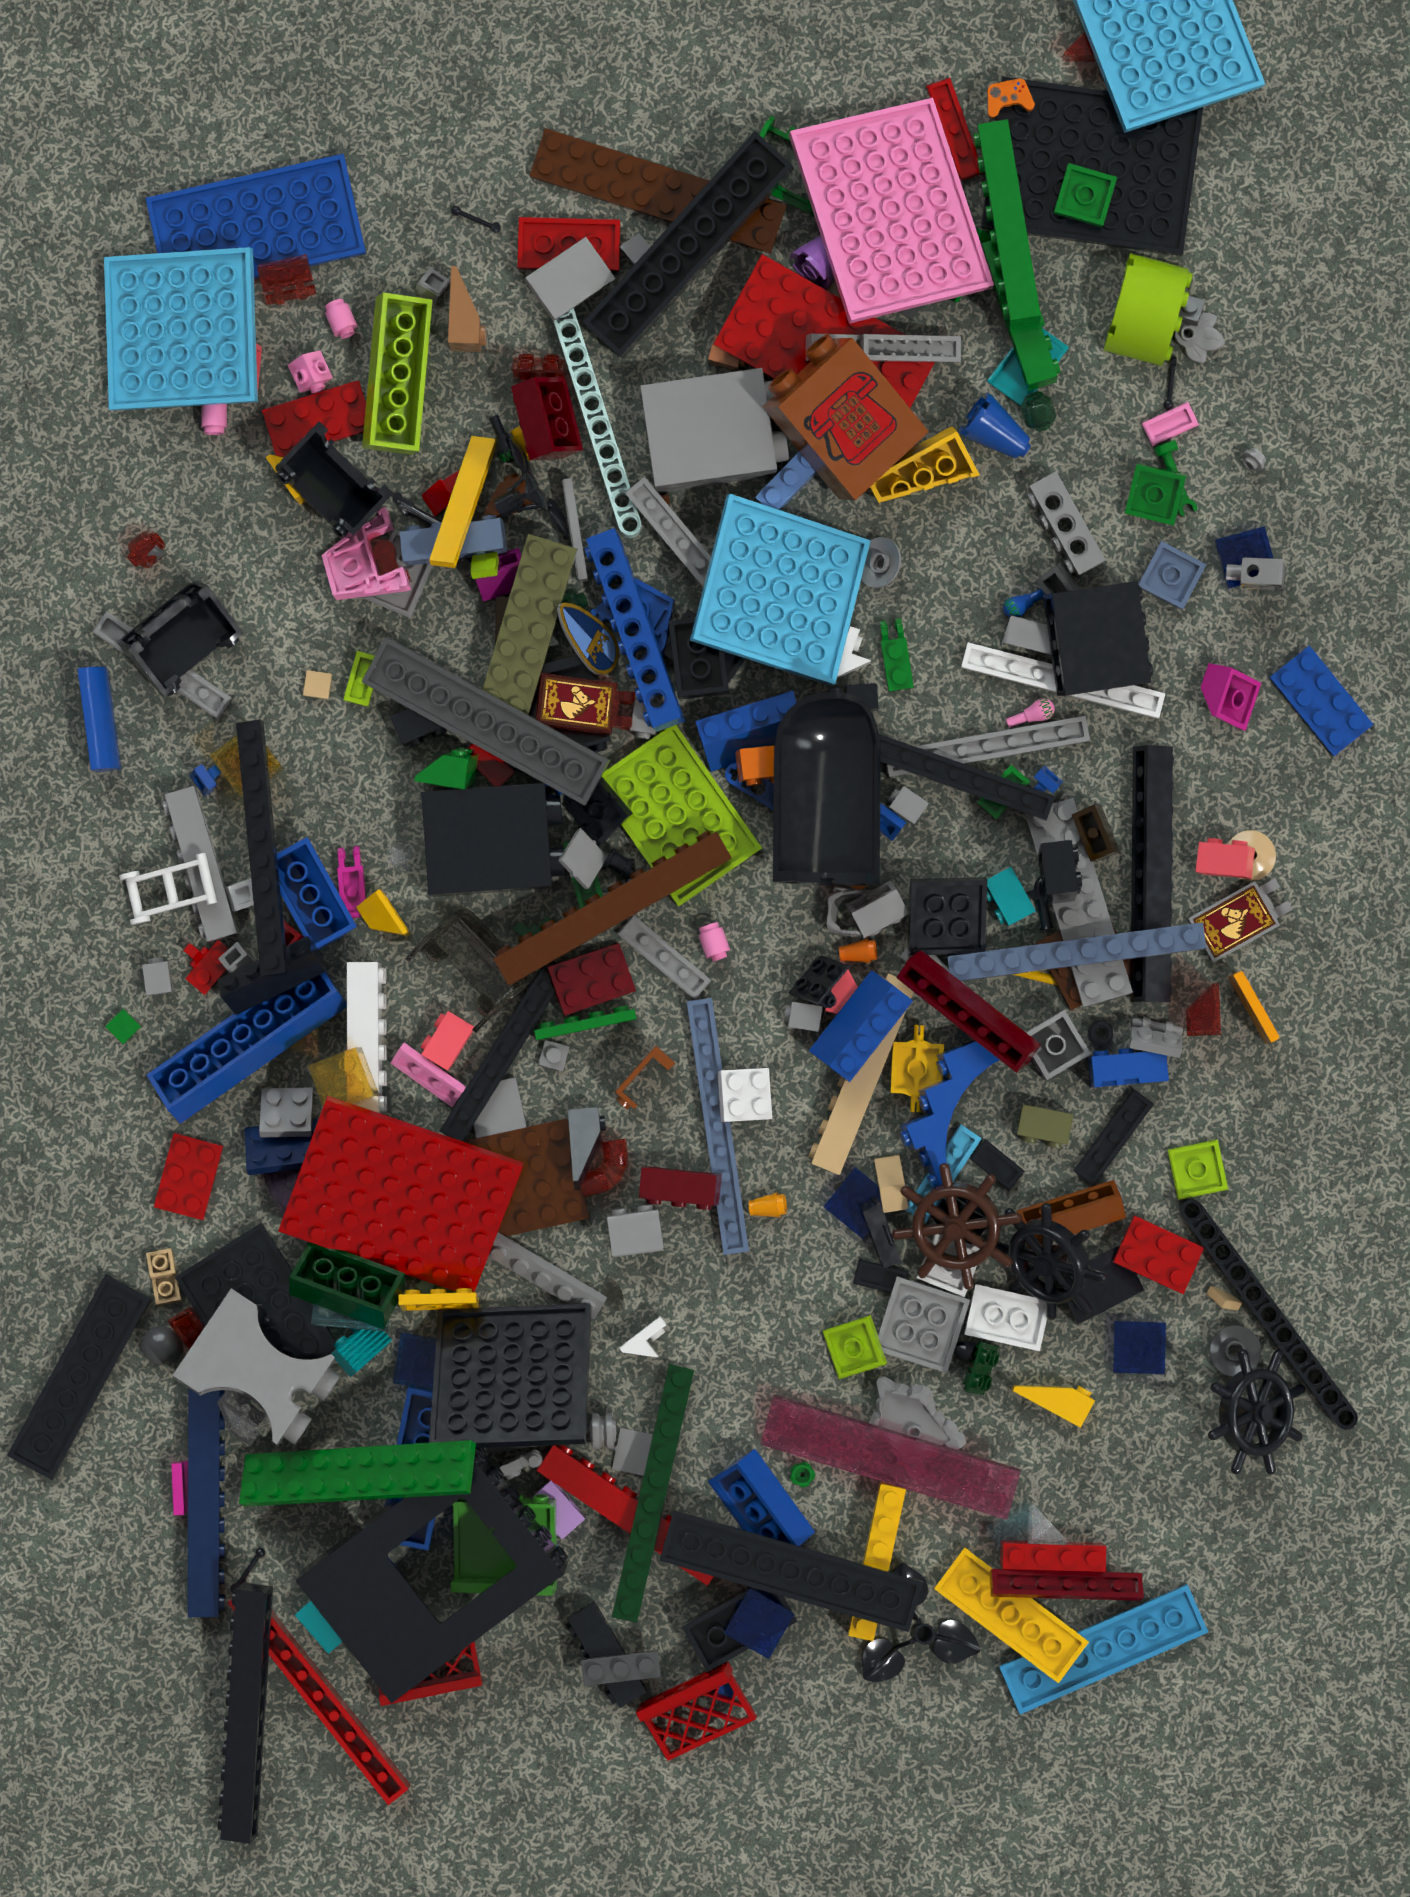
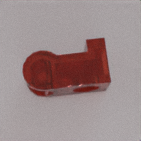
[373,540,412,583]

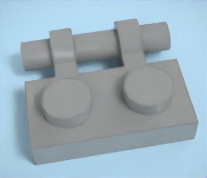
[1129,1016,1183,1058]
[498,1450,543,1480]

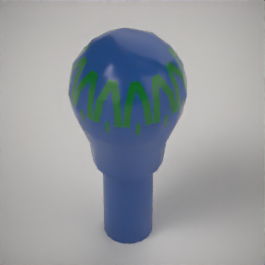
[1002,588,1045,618]

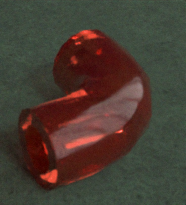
[582,1138,628,1197]

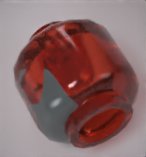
[127,531,166,569]

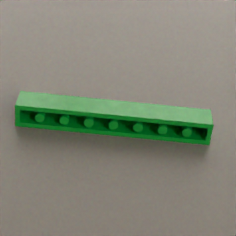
[973,119,1041,327]

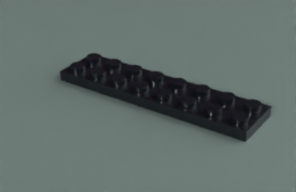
[7,1274,152,1480]

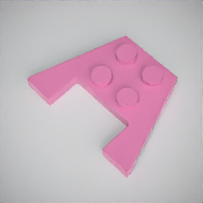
[321,507,411,600]

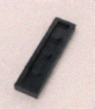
[1073,1089,1154,1186]

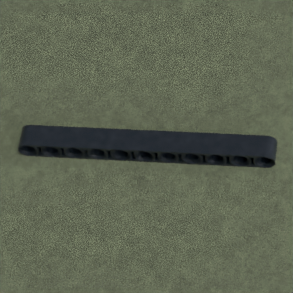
[1178,1199,1358,1430]

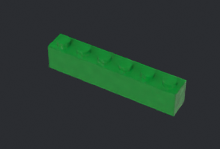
[981,241,1061,391]

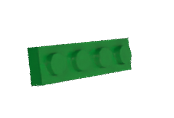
[534,1005,637,1040]

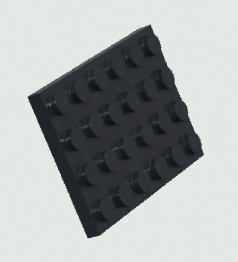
[175,1222,337,1408]

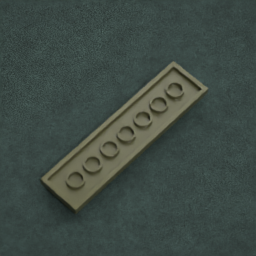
[483,534,578,715]

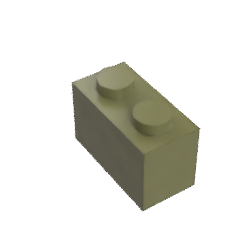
[1016,1104,1073,1149]

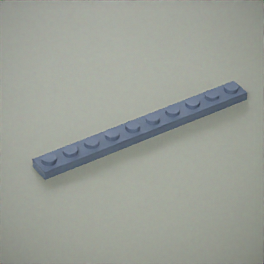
[948,923,1207,981]
[687,998,749,1255]

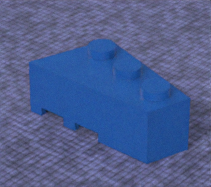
[1087,1048,1169,1088]

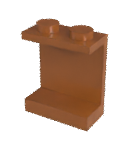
[615,1046,676,1110]

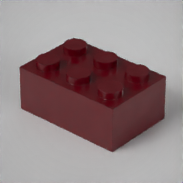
[511,377,584,461]

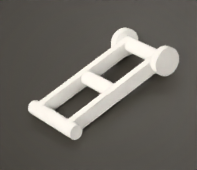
[119,853,217,925]

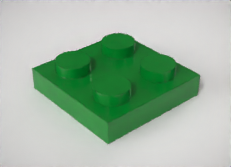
[1053,163,1117,228]
[1124,463,1187,526]

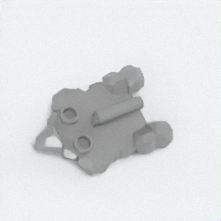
[869,1376,967,1480]

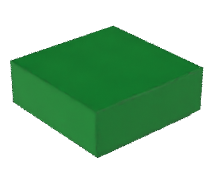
[105,1009,142,1045]

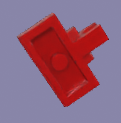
[183,940,229,995]

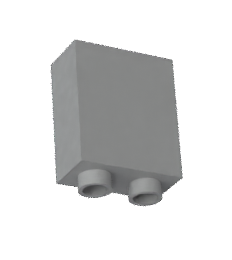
[640,368,789,493]

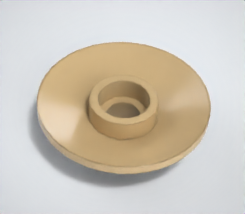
[1228,830,1276,881]

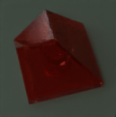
[1184,983,1221,1036]

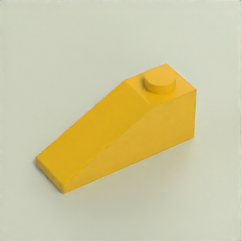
[1011,1385,1095,1428]

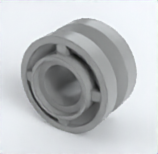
[590,1413,616,1449]

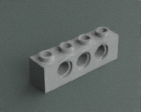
[1027,472,1106,578]

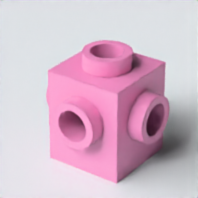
[288,350,333,393]

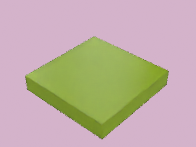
[1167,1139,1228,1200]
[822,1315,887,1379]

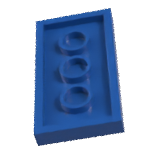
[1269,645,1374,757]

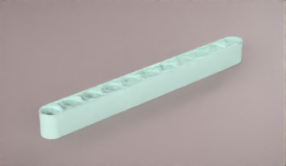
[554,308,642,538]

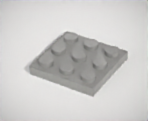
[878,1276,970,1373]

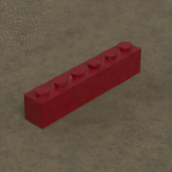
[896,950,1041,1073]

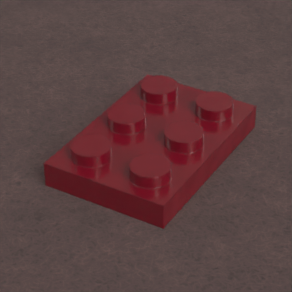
[546,943,636,1016]

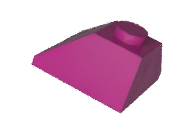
[1201,663,1261,731]

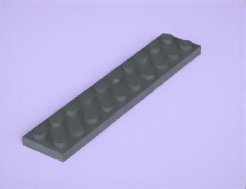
[362,637,610,805]

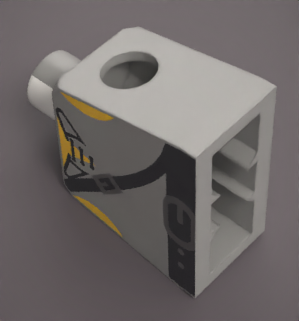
[1226,558,1285,591]

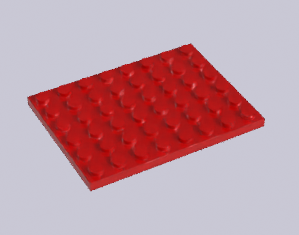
[278,1095,524,1293]

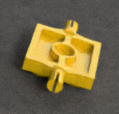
[890,1025,944,1112]

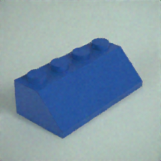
[695,691,797,772]
[277,837,357,950]
[809,970,913,1082]
[708,1449,815,1546]

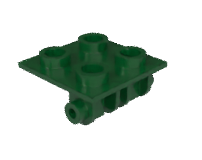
[963,1340,1000,1395]

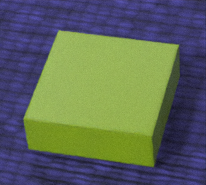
[470,552,499,579]

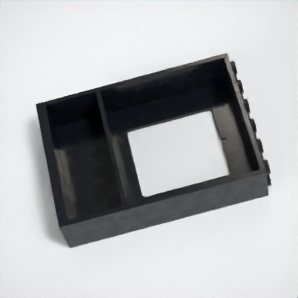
[296,1448,568,1704]

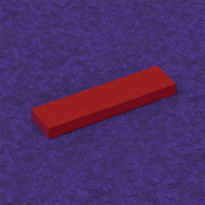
[926,78,983,182]

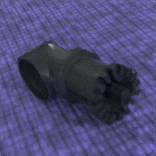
[602,847,635,883]

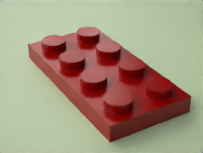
[517,217,621,272]
[262,380,366,458]

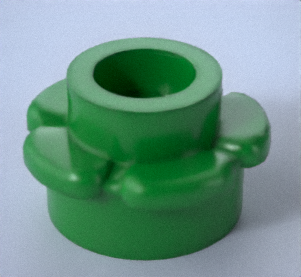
[790,1462,815,1487]

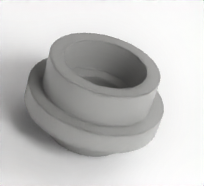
[1242,448,1266,472]

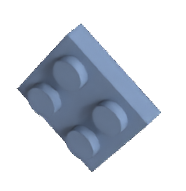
[1138,541,1207,610]

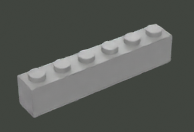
[162,786,239,942]

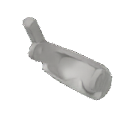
[827,886,871,937]

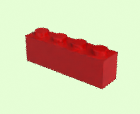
[1000,1540,1106,1572]

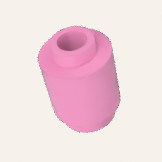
[325,299,358,339]
[201,404,227,435]
[698,922,730,962]

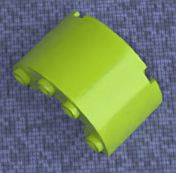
[1103,253,1193,366]

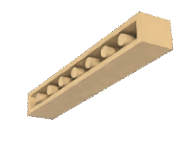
[808,973,914,1175]

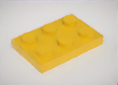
[399,1288,479,1311]

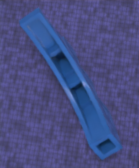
[900,1040,999,1189]

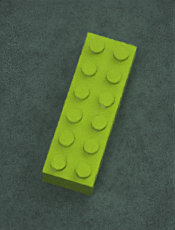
[362,292,433,455]

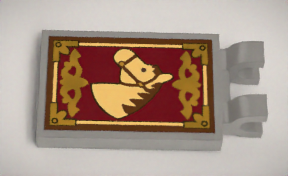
[1188,879,1293,963]

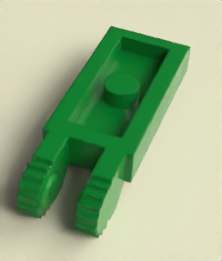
[880,618,914,692]

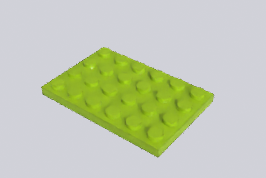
[602,725,762,907]

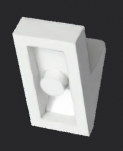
[837,626,871,678]
[619,1316,666,1357]

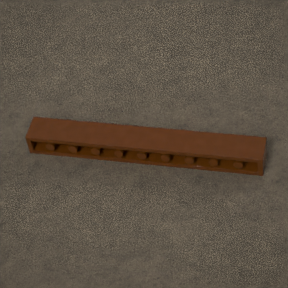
[493,830,732,986]

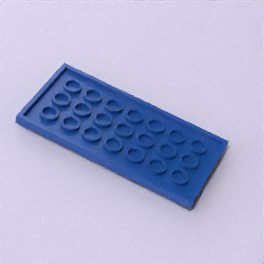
[145,154,366,279]

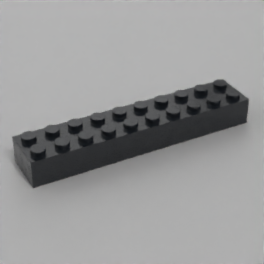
[583,131,794,359]

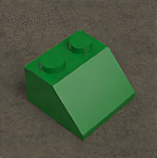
[414,747,479,789]

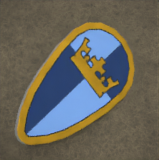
[557,603,618,675]

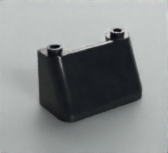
[275,421,393,539]
[118,581,243,697]

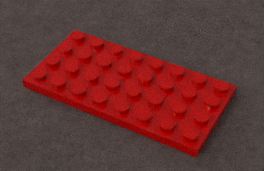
[713,254,935,408]

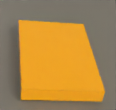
[1228,971,1279,1044]

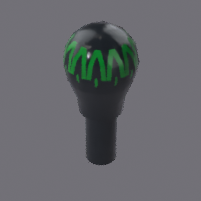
[489,415,515,463]

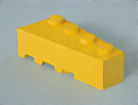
[870,426,980,503]

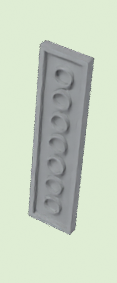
[1024,798,1133,1008]

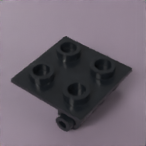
[788,955,850,1008]

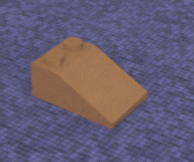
[448,266,487,352]

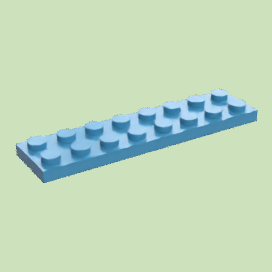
[999,1584,1208,1714]

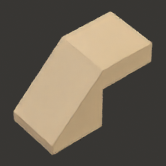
[874,1155,909,1213]

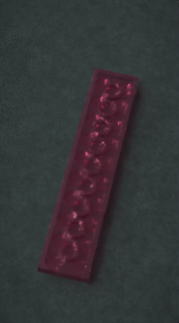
[760,1394,1022,1520]

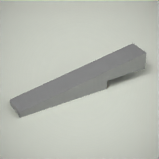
[806,334,961,362]

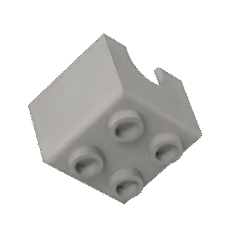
[607,1204,664,1257]

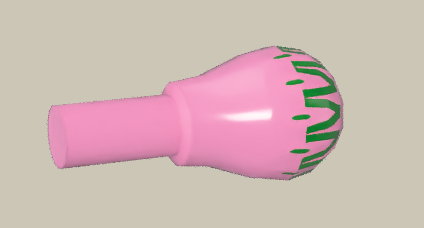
[1006,698,1055,728]

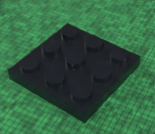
[908,877,987,955]

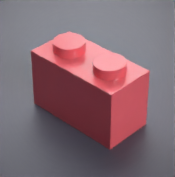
[1196,838,1255,879]
[420,1011,475,1071]

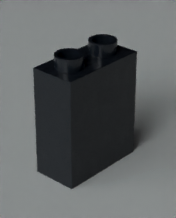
[421,783,566,897]

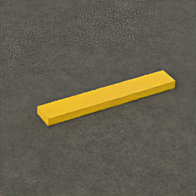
[429,436,497,568]

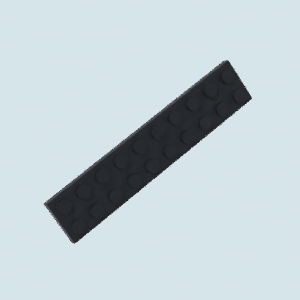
[659,1510,923,1632]

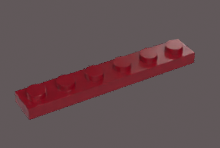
[989,1569,1144,1601]

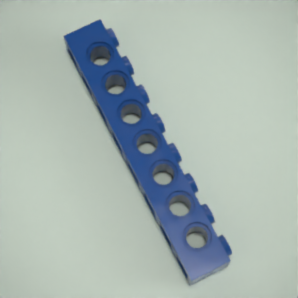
[585,528,685,732]

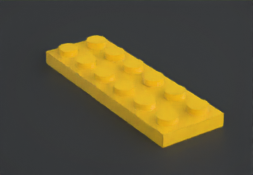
[934,1548,1089,1683]

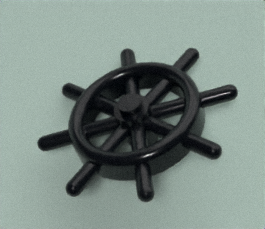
[996,1203,1107,1320]
[1208,1349,1305,1475]

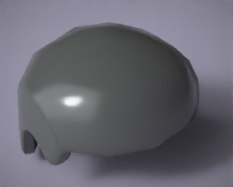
[141,1326,183,1365]

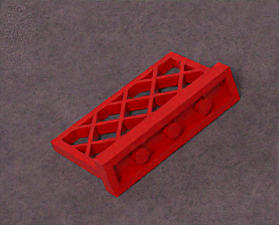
[378,1641,483,1706]
[636,1661,757,1761]

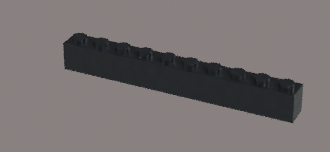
[1130,745,1174,1003]
[218,1583,273,1844]

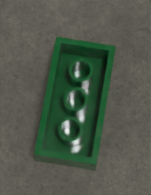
[289,1242,405,1330]

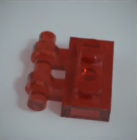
[257,254,317,305]

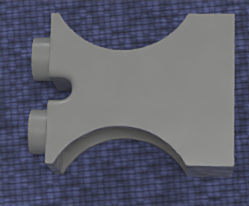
[172,1289,341,1447]

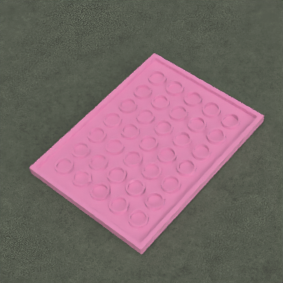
[789,98,994,324]

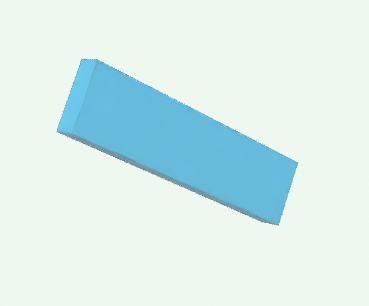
[906,1124,982,1224]

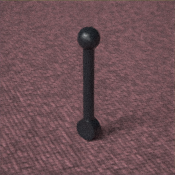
[451,206,501,233]
[1163,357,1177,410]
[230,1548,265,1593]

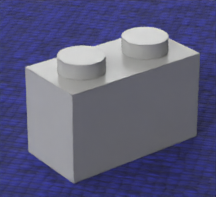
[845,880,909,938]

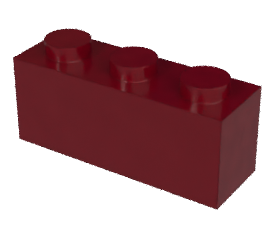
[639,1166,722,1210]

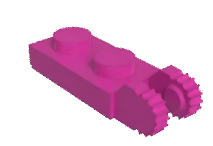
[337,846,366,918]

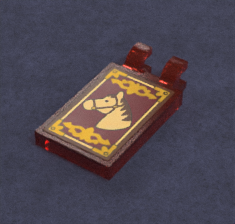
[536,673,635,735]

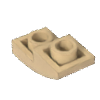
[146,1248,182,1306]

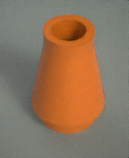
[839,938,877,963]

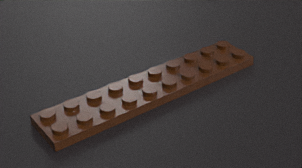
[530,128,786,254]

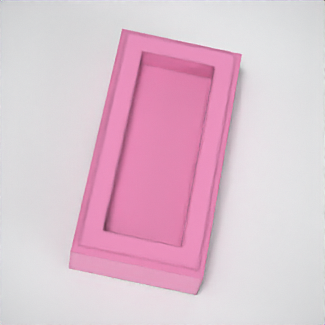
[1142,402,1199,447]

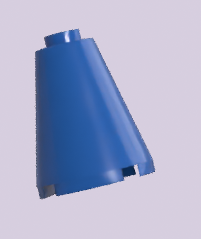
[958,392,1031,459]

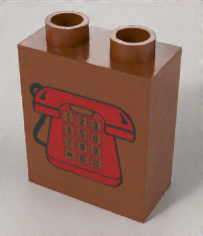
[762,334,929,501]

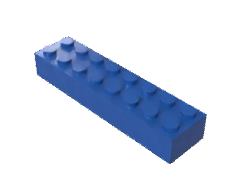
[147,971,347,1124]

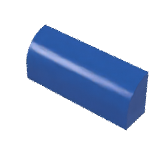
[77,667,121,773]

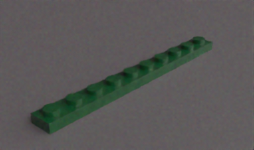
[611,1364,694,1623]

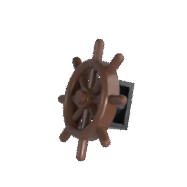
[892,1163,1022,1290]

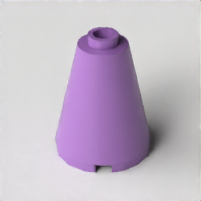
[790,235,835,290]

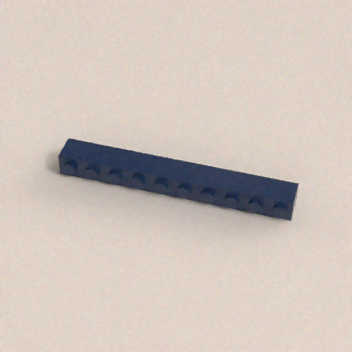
[188,1388,225,1617]

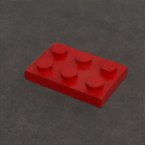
[154,1133,224,1220]
[1113,1215,1204,1295]

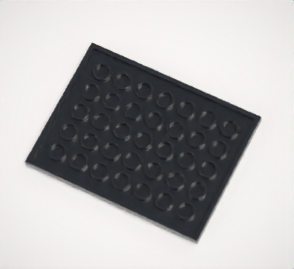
[981,76,1203,256]

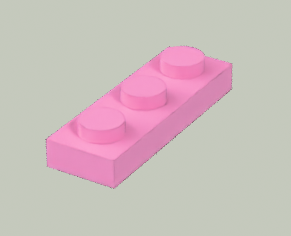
[391,1043,466,1108]

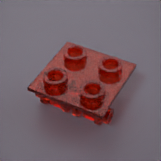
[511,353,565,380]

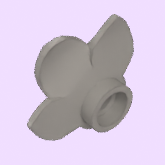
[1174,313,1225,363]

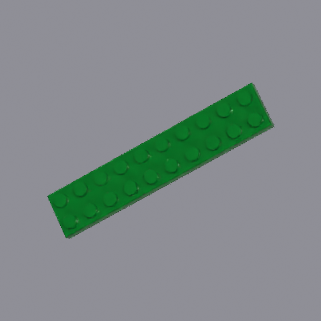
[239,1440,476,1507]

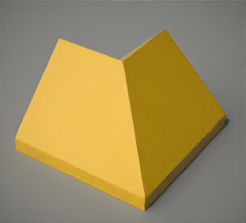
[356,889,411,937]

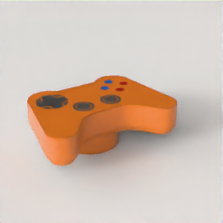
[987,78,1035,119]

